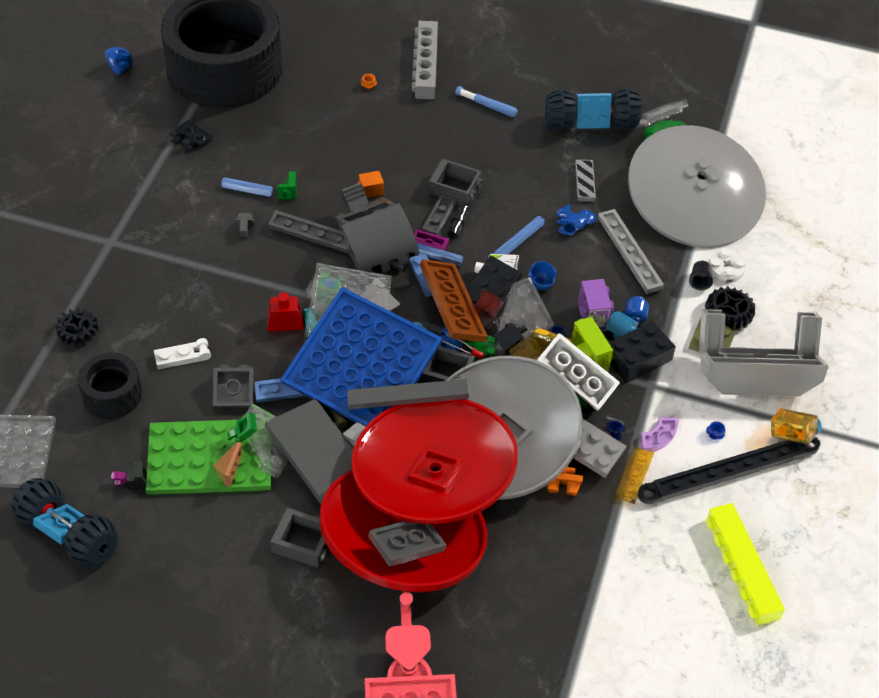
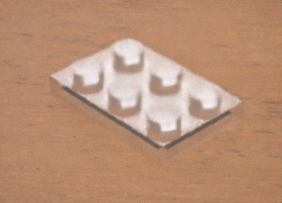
[637,100,688,127]

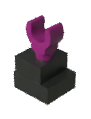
[111,461,147,489]

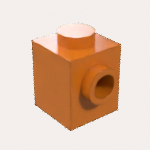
[356,171,384,198]

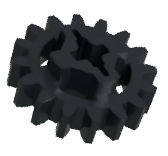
[55,308,99,346]

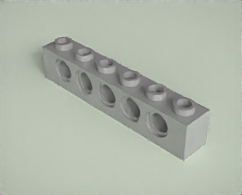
[412,21,438,100]

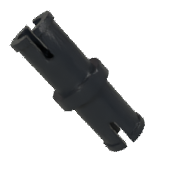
[447,205,469,239]

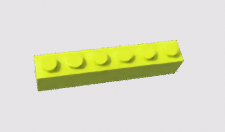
[706,503,785,626]

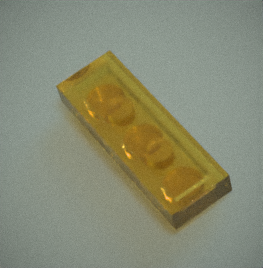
[615,447,654,504]

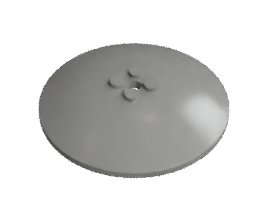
[628,125,766,248]
[434,356,583,500]

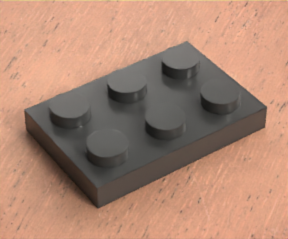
[368,521,446,567]

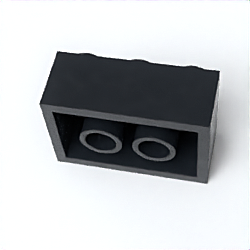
[608,321,676,384]

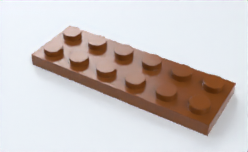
[420,259,488,342]

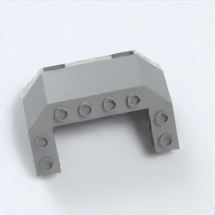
[699,309,829,396]

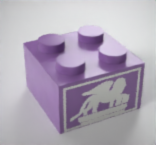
[578,279,614,332]

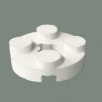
[709,248,746,282]

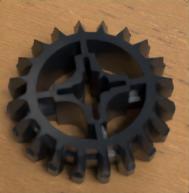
[705,286,756,331]

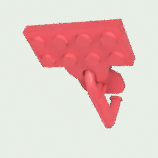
[365,592,456,698]

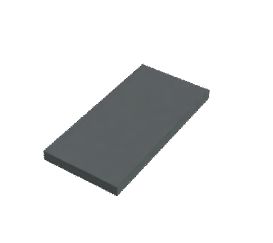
[264,399,353,504]

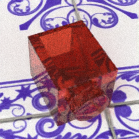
[475,289,503,320]

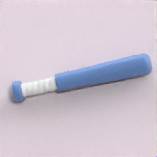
[455,86,518,118]

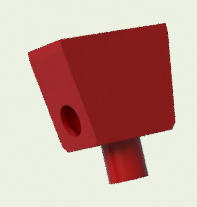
[267,292,304,331]

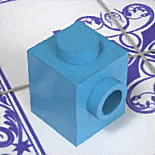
[605,312,639,338]

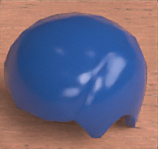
[528,261,557,290]

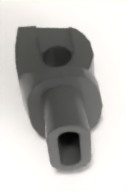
[236,213,254,237]

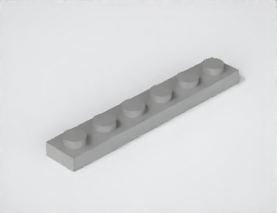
[598,209,664,294]

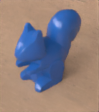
[556,204,596,236]

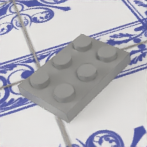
[573,419,627,478]

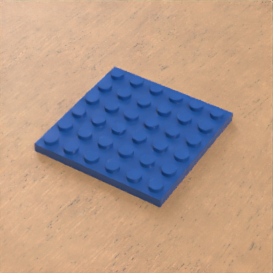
[280,287,443,427]

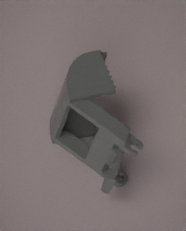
[335,182,419,280]

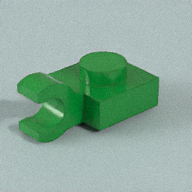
[227,412,257,443]

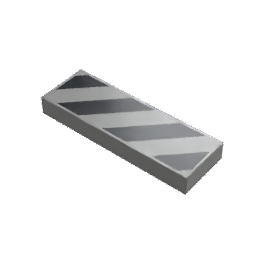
[575,160,596,202]

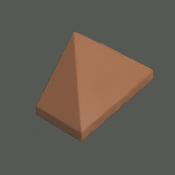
[213,442,243,487]

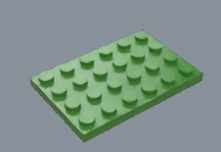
[146,419,271,495]

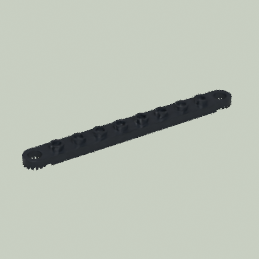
[638,436,820,504]

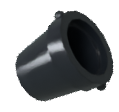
[689,260,713,291]

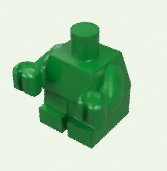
[466,336,497,362]

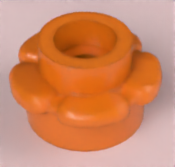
[361,74,377,89]

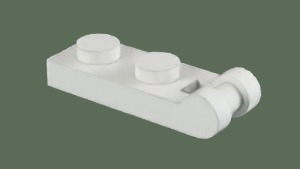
[154,338,211,370]

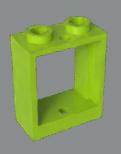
[571,316,613,372]

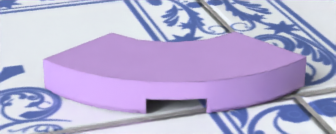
[640,417,678,453]

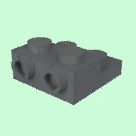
[213,365,254,408]

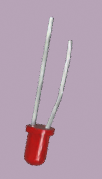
[442,334,484,359]

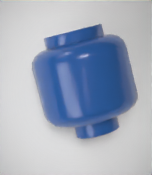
[624,296,649,325]

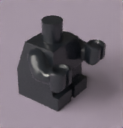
[494,322,528,353]

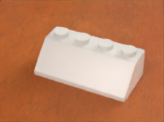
[537,333,620,411]

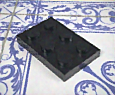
[467,255,522,321]

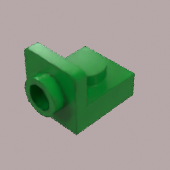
[277,171,297,199]

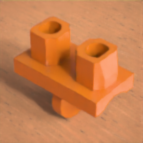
[547,466,583,496]

